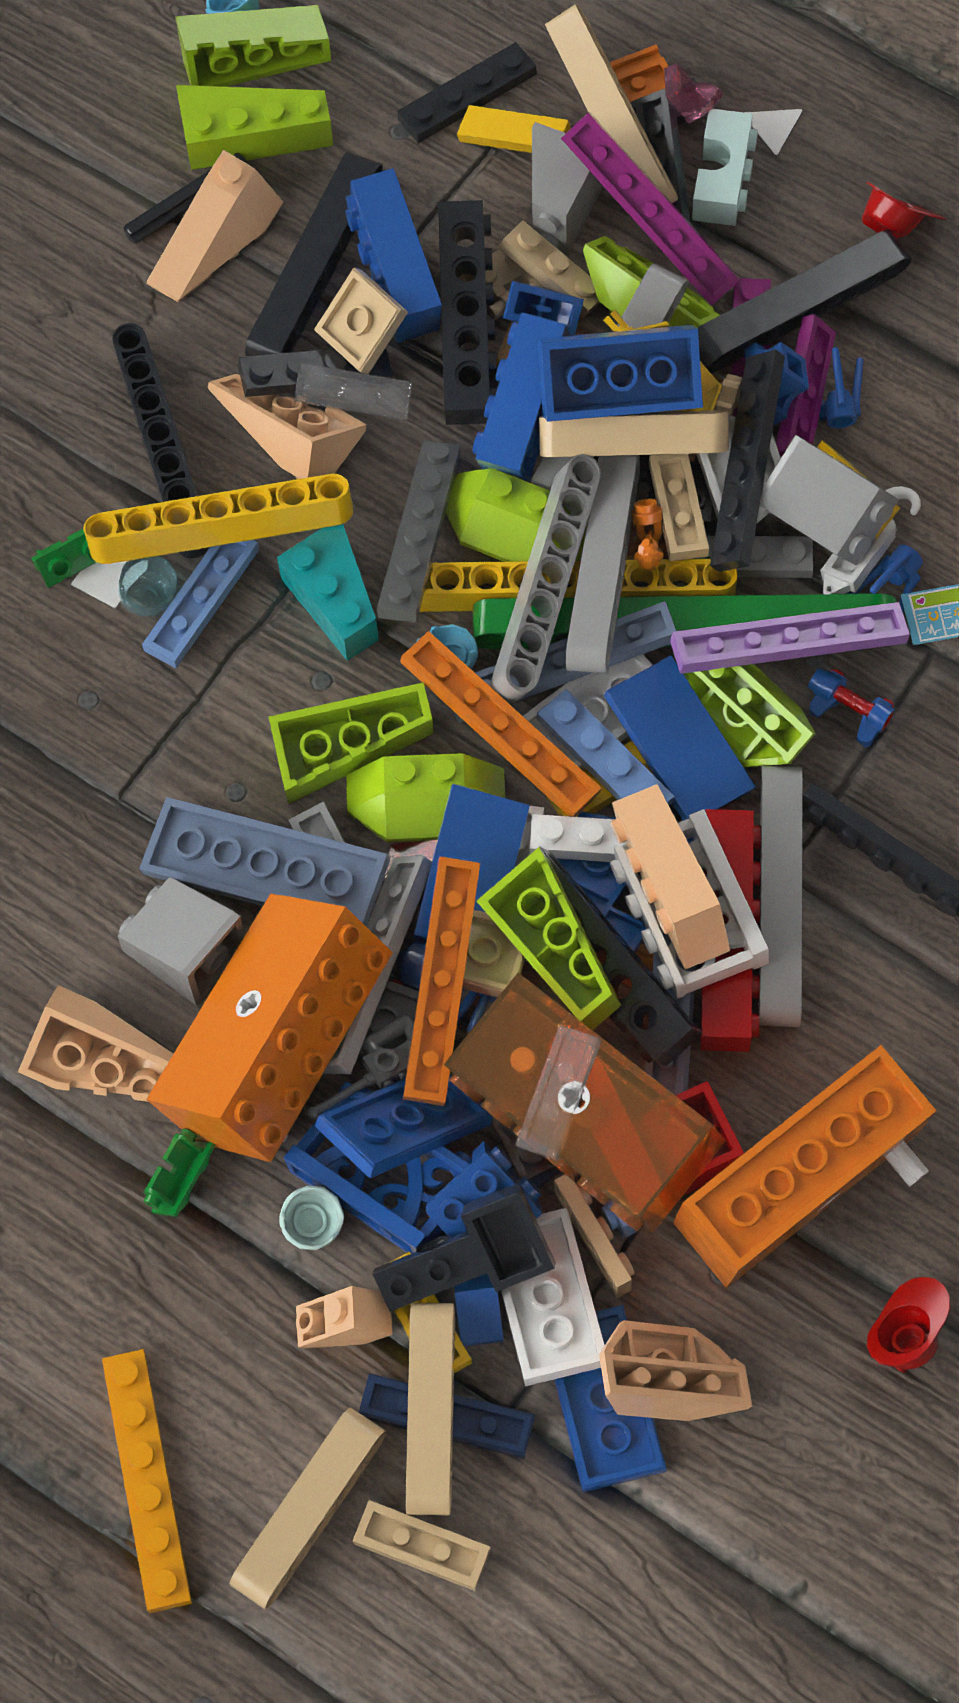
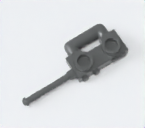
[307,1015,415,1119]

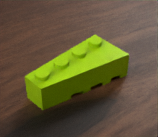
[176,85,333,170]
[268,682,433,804]

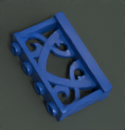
[283,1081,473,1254]

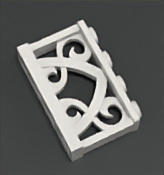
[610,809,769,999]

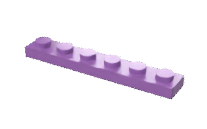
[670,602,910,674]

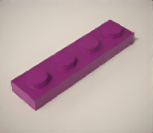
[776,314,836,457]

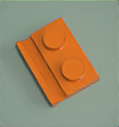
[610,45,678,102]

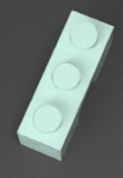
[692,108,758,226]

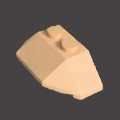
[599,1320,752,1421]

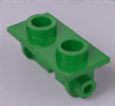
[31,529,96,588]
[143,1128,216,1217]

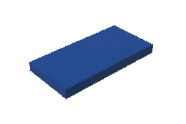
[603,656,755,821]
[412,784,530,941]
[315,1074,494,1178]
[554,1305,667,1492]

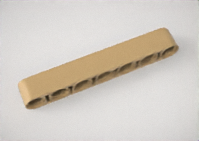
[545,4,678,203]

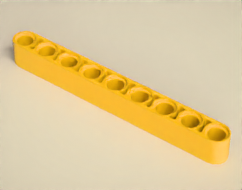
[419,559,738,612]

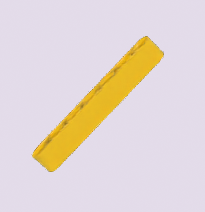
[83,474,353,564]

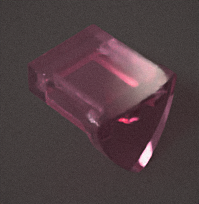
[664,63,723,123]

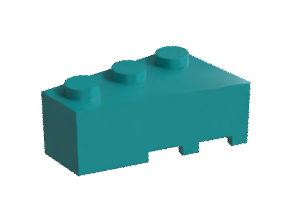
[277,524,379,661]

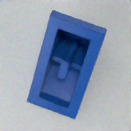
[503,281,584,335]
[454,1273,504,1347]

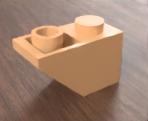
[296,1286,392,1348]

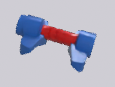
[808,668,895,747]

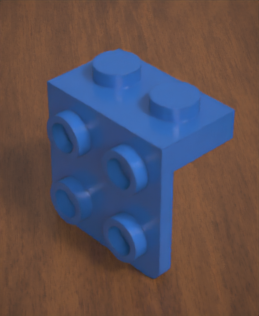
[426,1141,543,1238]

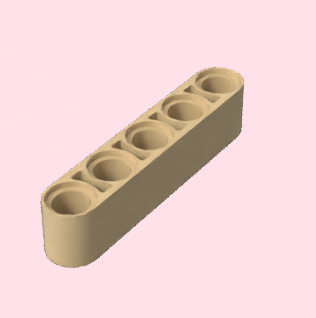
[539,410,729,457]
[406,1303,455,1515]
[230,1407,387,1610]

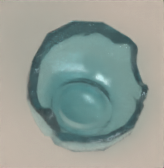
[118,556,178,617]

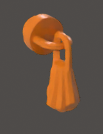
[631,499,664,571]

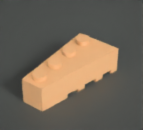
[610,784,730,970]

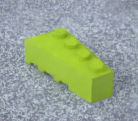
[175,5,331,87]
[477,847,621,1033]

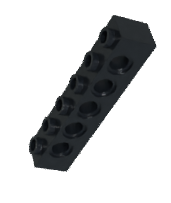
[438,200,497,425]
[539,846,703,1066]

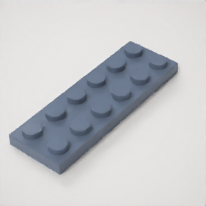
[139,797,390,927]

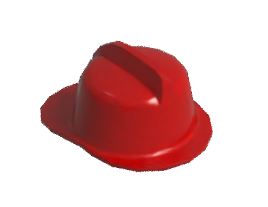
[862,182,946,238]
[867,1276,950,1373]

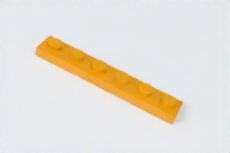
[102,1349,192,1613]

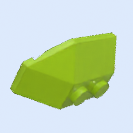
[583,236,720,328]
[445,468,588,562]
[683,664,816,767]
[346,753,505,842]

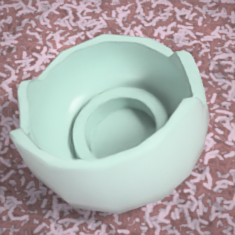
[279,1185,344,1250]

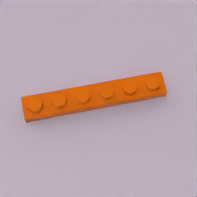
[400,631,601,817]
[402,856,480,1106]

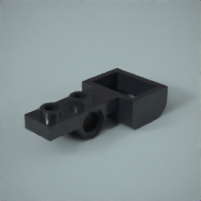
[372,1185,556,1312]

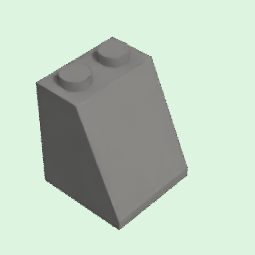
[532,122,602,256]
[760,435,899,566]
[118,877,245,1006]

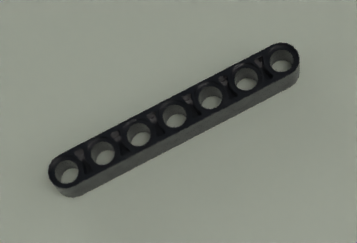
[245,152,383,357]
[697,229,912,373]
[112,323,209,559]

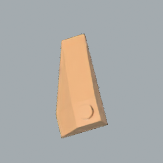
[146,150,283,302]
[208,374,367,479]
[18,985,174,1102]

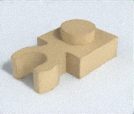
[716,373,743,415]

